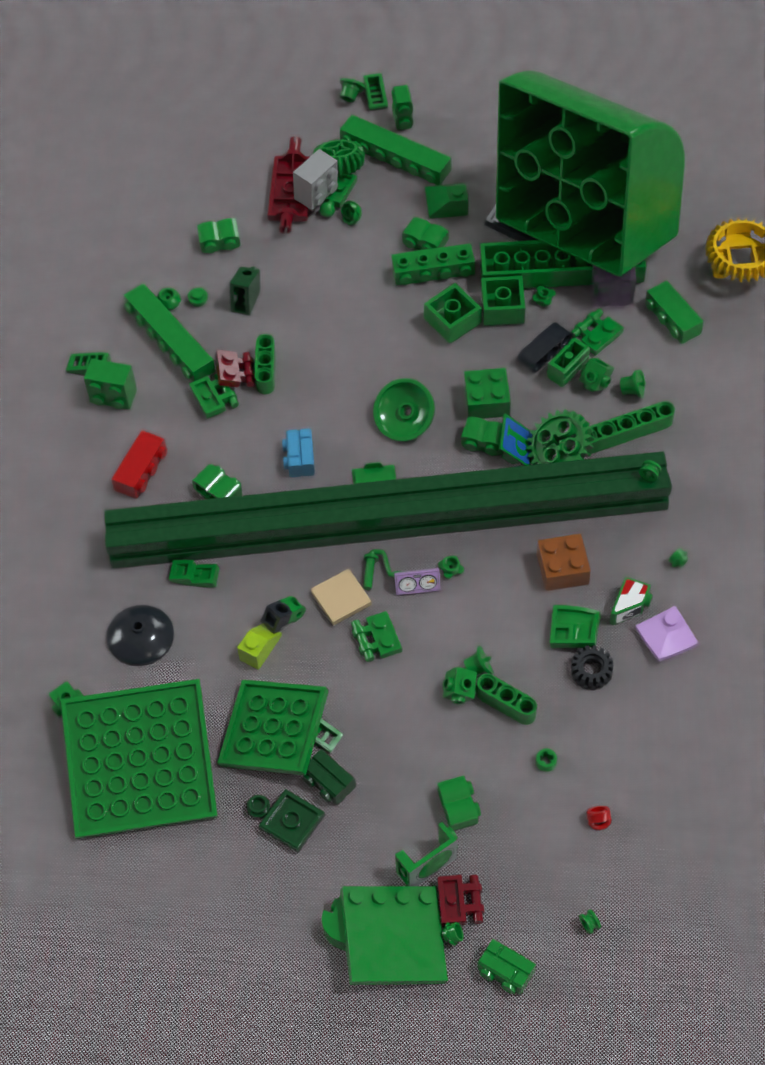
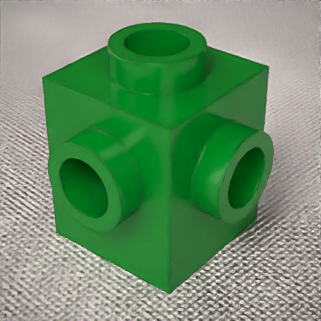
[579,358,615,392]
[442,666,477,705]
[48,681,84,718]

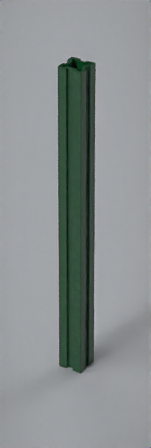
[104,451,672,569]

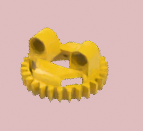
[705,217,765,282]

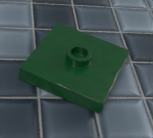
[259,789,325,853]

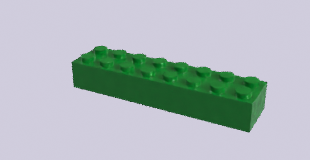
[480,240,647,288]

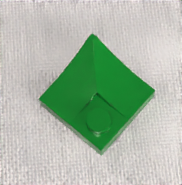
[550,605,601,648]

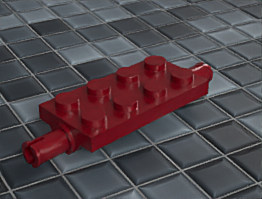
[267,136,310,234]

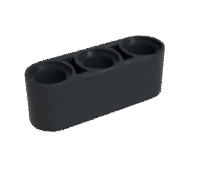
[517,322,573,373]

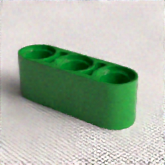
[255,334,276,395]
[477,674,537,725]

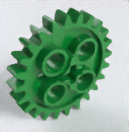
[526,409,595,465]

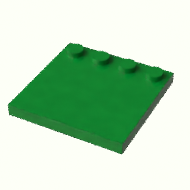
[217,679,329,776]
[340,886,448,985]

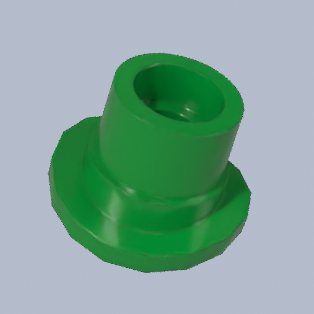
[339,78,365,103]
[620,369,646,399]
[463,645,494,675]

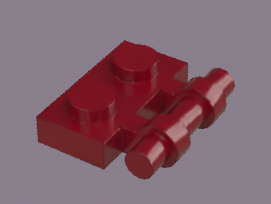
[215,350,255,388]
[437,874,485,926]

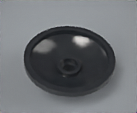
[107,605,174,666]

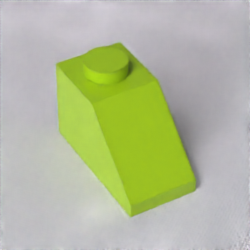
[237,624,282,670]

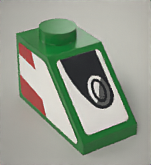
[609,576,653,625]

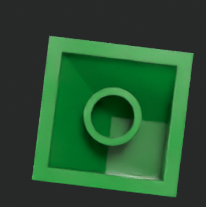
[425,183,469,219]

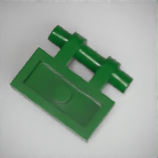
[571,308,624,356]
[189,373,239,419]
[351,611,403,662]

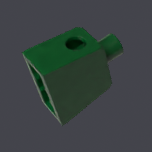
[229,266,261,316]

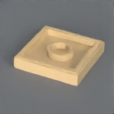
[311,569,372,626]

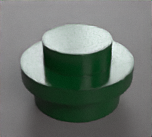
[247,795,270,818]

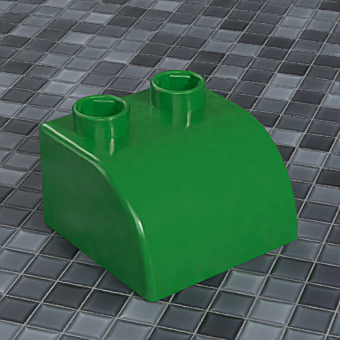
[496,71,685,277]

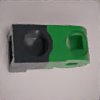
[261,596,306,634]

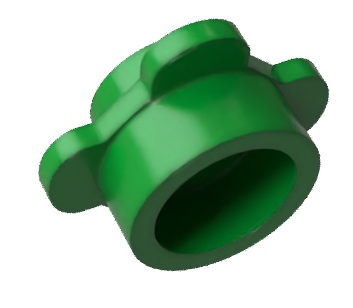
[533,286,556,307]
[438,555,464,579]

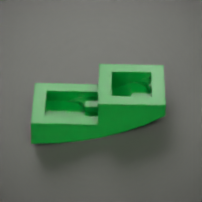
[169,560,220,587]

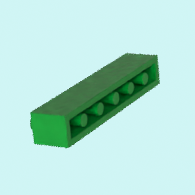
[340,114,452,185]
[123,283,216,382]

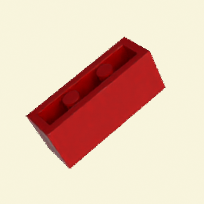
[111,430,168,499]

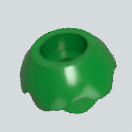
[340,200,362,225]
[156,288,181,311]

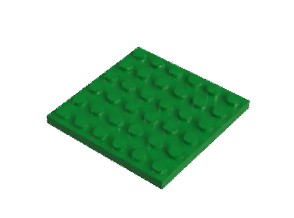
[61,679,218,839]

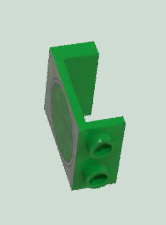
[395,822,458,886]

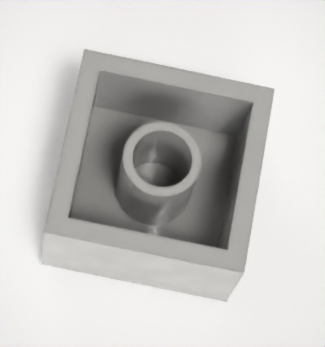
[293,149,338,210]

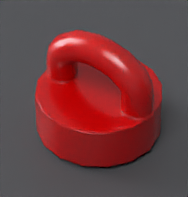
[586,806,611,830]

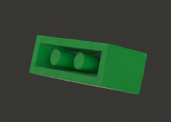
[645,280,704,344]

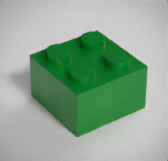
[481,276,525,326]
[424,283,482,344]
[84,358,137,410]
[464,368,511,419]

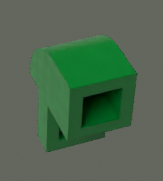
[322,895,346,951]

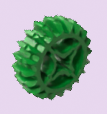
[313,139,365,176]

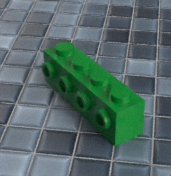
[391,243,475,286]

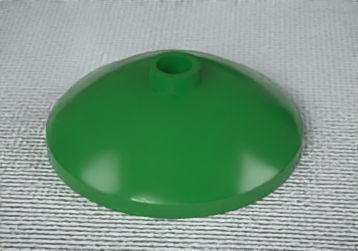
[373,378,435,442]

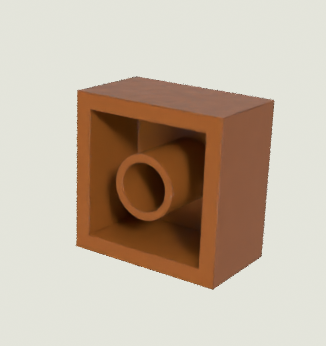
[537,533,591,591]

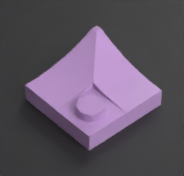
[635,606,698,661]

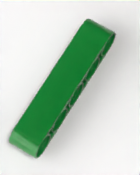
[587,401,675,454]

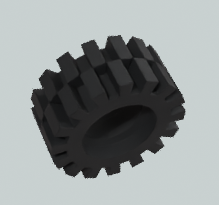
[571,645,614,690]

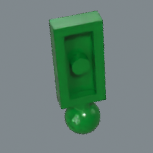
[319,173,358,218]

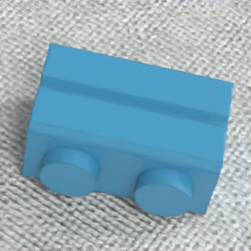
[282,428,315,478]

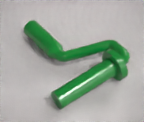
[363,549,406,590]

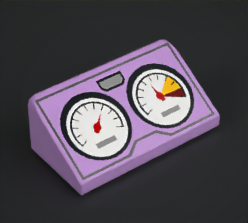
[394,568,441,595]

